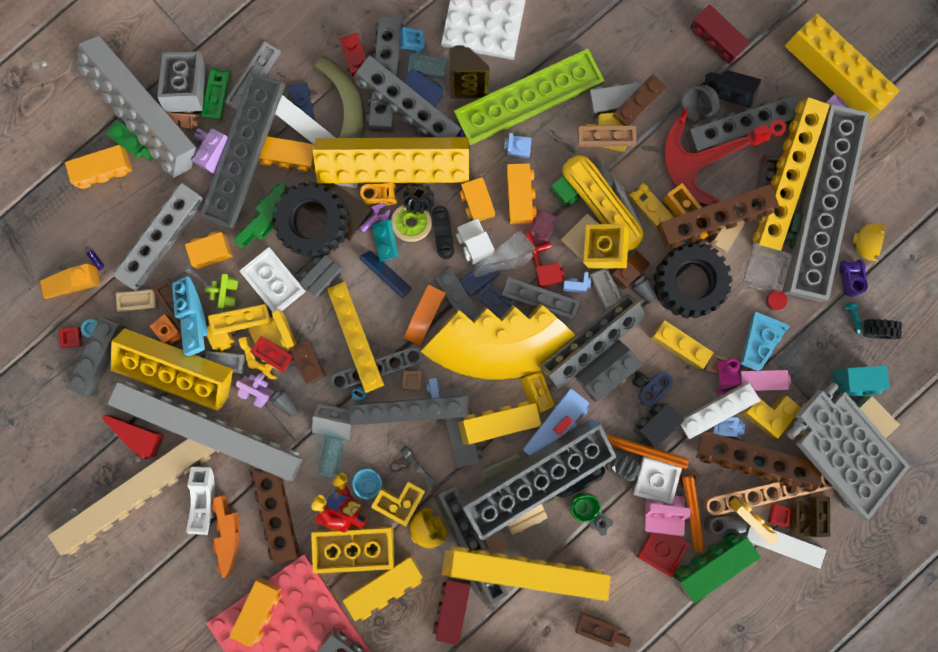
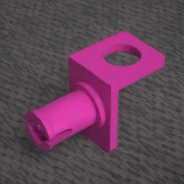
[716,359,741,395]

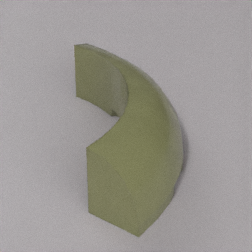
[314,56,365,138]

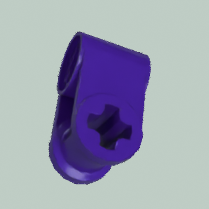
[839,259,868,297]

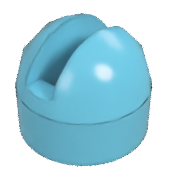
[352,386,367,402]

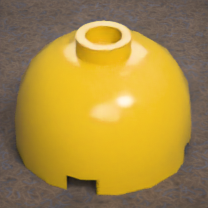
[852,223,887,262]
[410,507,448,549]

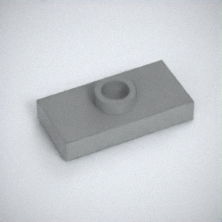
[589,268,622,310]
[205,350,246,374]

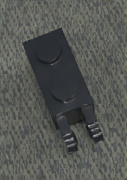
[704,70,762,108]

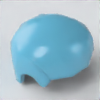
[352,468,383,500]

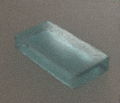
[407,53,447,79]

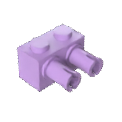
[192,128,227,175]

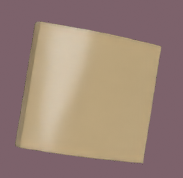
[561,214,599,269]

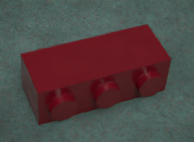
[690,4,750,65]
[433,577,471,645]

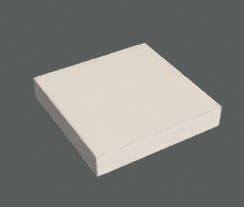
[633,456,682,505]

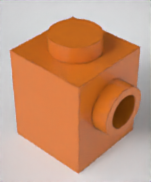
[150,314,182,346]

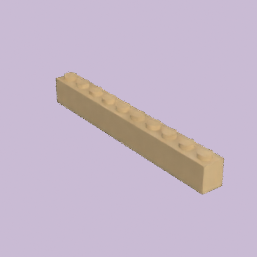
[48,439,219,556]

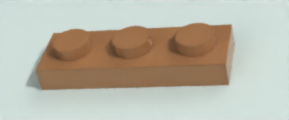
[578,126,636,147]

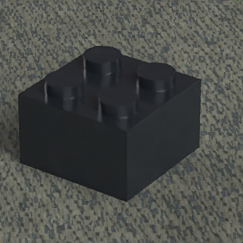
[633,403,685,448]

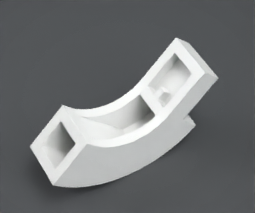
[186,467,215,535]

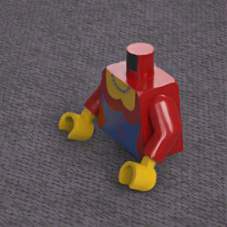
[311,472,367,533]

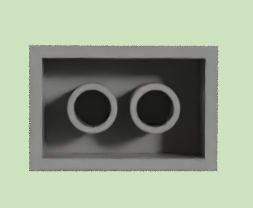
[157,51,206,112]

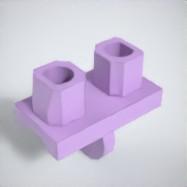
[235,373,275,408]

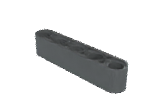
[330,347,423,390]

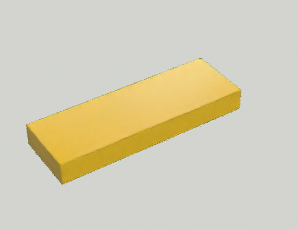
[208,304,270,336]

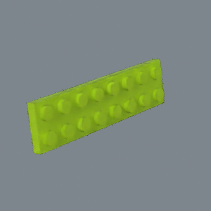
[454,49,605,146]

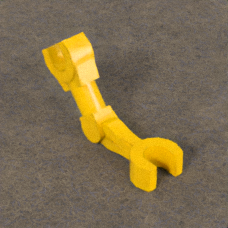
[238,336,278,379]

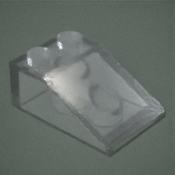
[472,230,535,277]

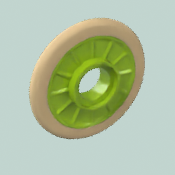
[391,205,432,242]

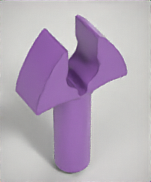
[359,204,391,233]

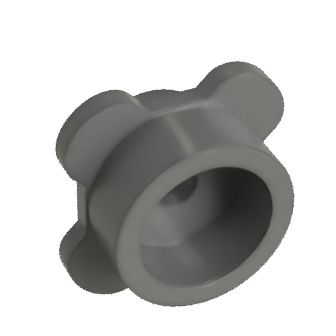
[590,512,613,536]

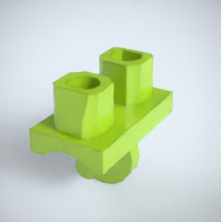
[205,274,238,310]

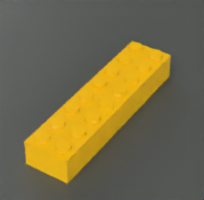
[313,137,469,183]
[442,547,611,601]

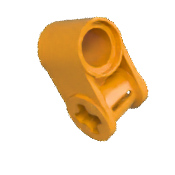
[360,183,397,205]

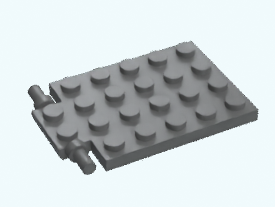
[787,383,910,521]

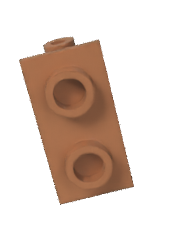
[166,111,201,129]

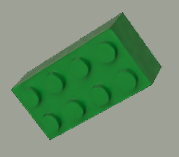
[673,533,761,604]

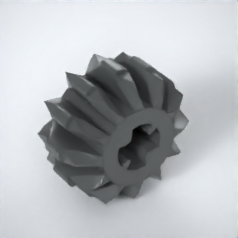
[606,452,641,482]

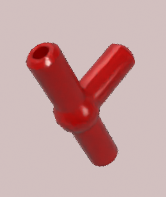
[524,232,552,268]

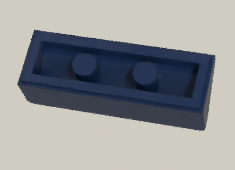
[360,251,411,298]

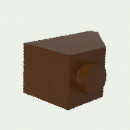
[611,251,650,290]

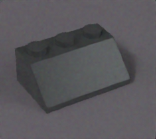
[574,340,643,402]

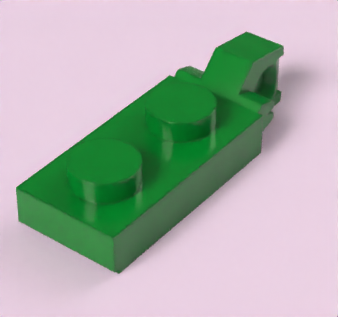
[105,120,154,162]

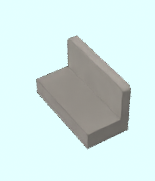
[312,403,352,440]

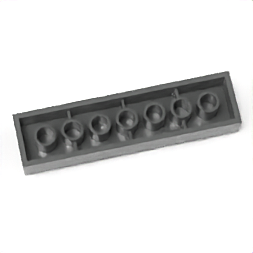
[457,419,617,541]

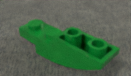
[233,181,289,249]

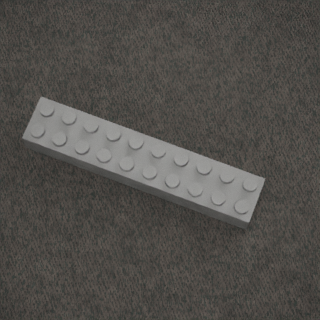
[783,104,869,302]

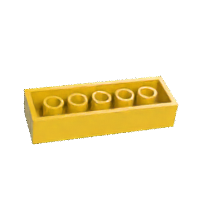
[785,14,900,123]
[110,328,233,411]

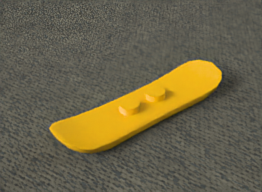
[563,155,644,252]

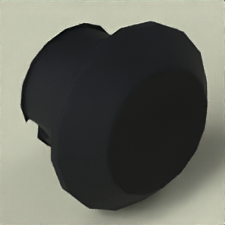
[632,371,649,388]

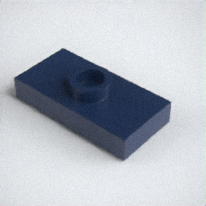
[289,82,315,120]

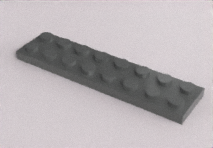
[200,72,286,229]

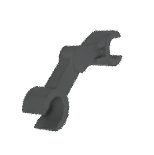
[400,446,437,490]

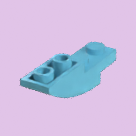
[172,276,208,357]

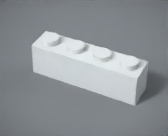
[681,381,760,439]

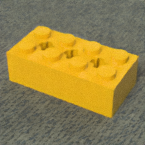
[311,526,395,574]

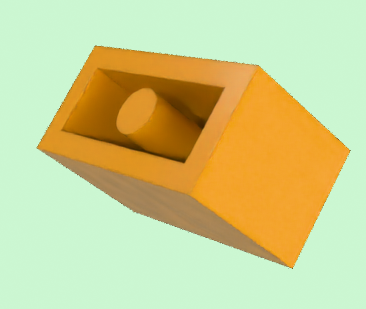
[459,177,495,222]
[185,231,233,269]

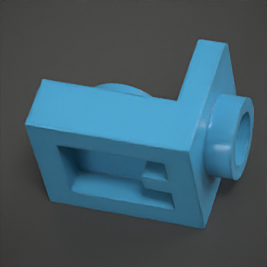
[399,27,425,55]

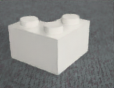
[455,218,494,265]

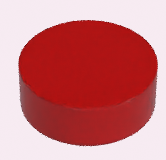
[766,291,787,311]

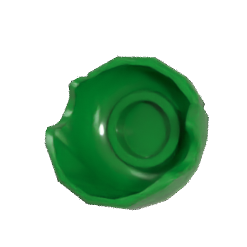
[569,493,601,523]

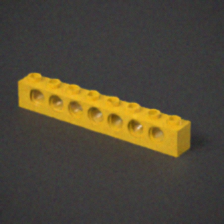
[752,97,830,253]

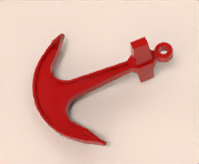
[665,107,786,206]

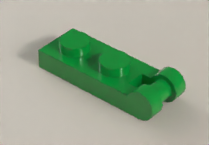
[201,67,231,121]

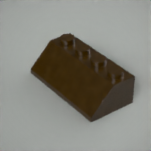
[449,45,489,99]

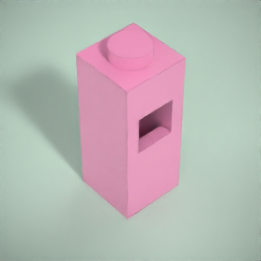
[739,370,791,391]

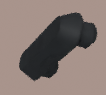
[432,206,454,259]
[556,466,605,498]

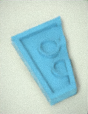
[740,311,790,371]

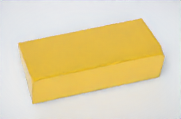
[520,371,555,413]

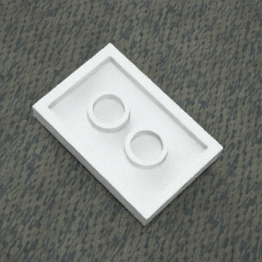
[240,247,306,312]

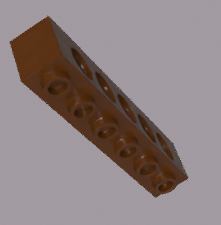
[657,184,779,249]
[695,431,822,492]
[250,443,300,564]

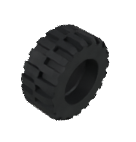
[272,182,350,257]
[654,243,733,318]

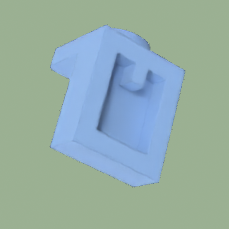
[504,133,531,158]
[562,272,591,293]
[426,378,440,398]
[713,417,745,440]

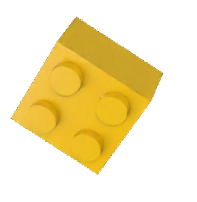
[583,224,629,268]

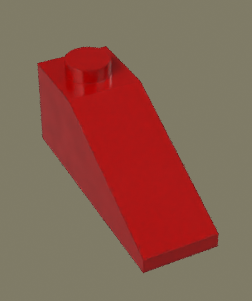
[102,415,164,459]

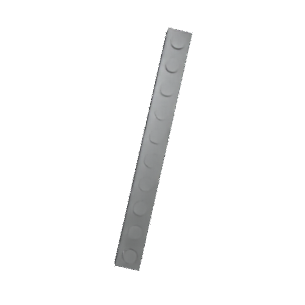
[108,381,303,481]

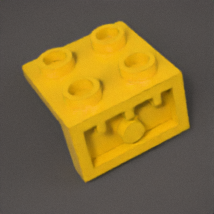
[248,310,297,362]

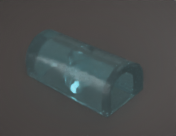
[317,436,345,478]

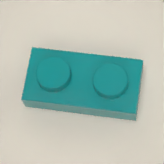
[372,220,399,262]

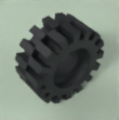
[863,319,902,340]

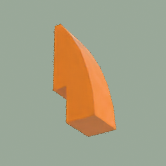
[404,285,446,347]

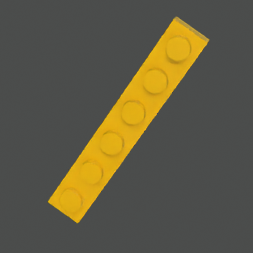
[327,282,384,393]

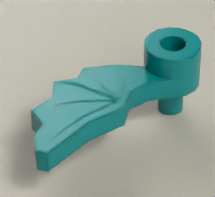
[844,302,862,334]

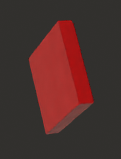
[636,532,691,578]

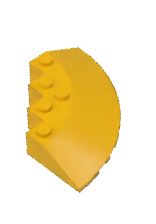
[420,303,576,380]

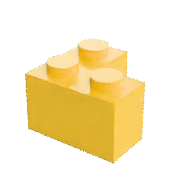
[740,396,801,438]
[371,480,426,527]

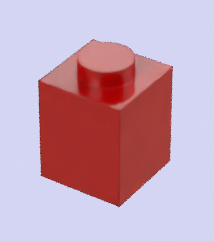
[535,263,565,288]

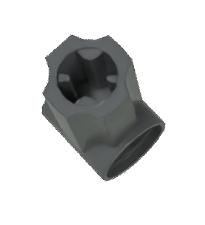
[704,515,747,535]

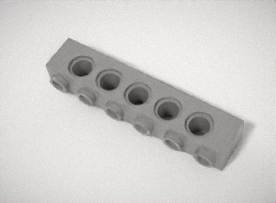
[113,183,205,291]

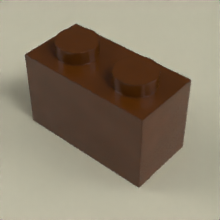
[290,340,327,384]

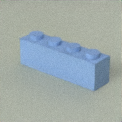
[522,389,589,455]

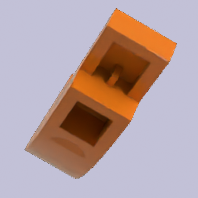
[212,495,240,578]

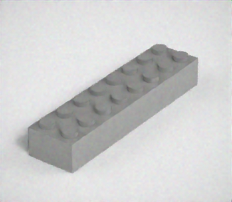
[78,36,196,178]

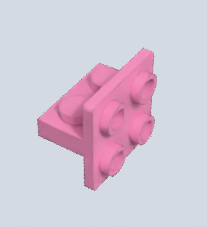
[644,495,690,536]

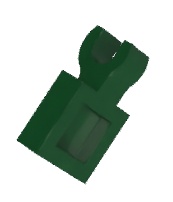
[783,212,803,248]

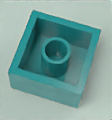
[832,366,890,396]

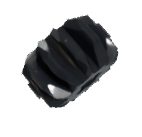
[402,183,434,215]

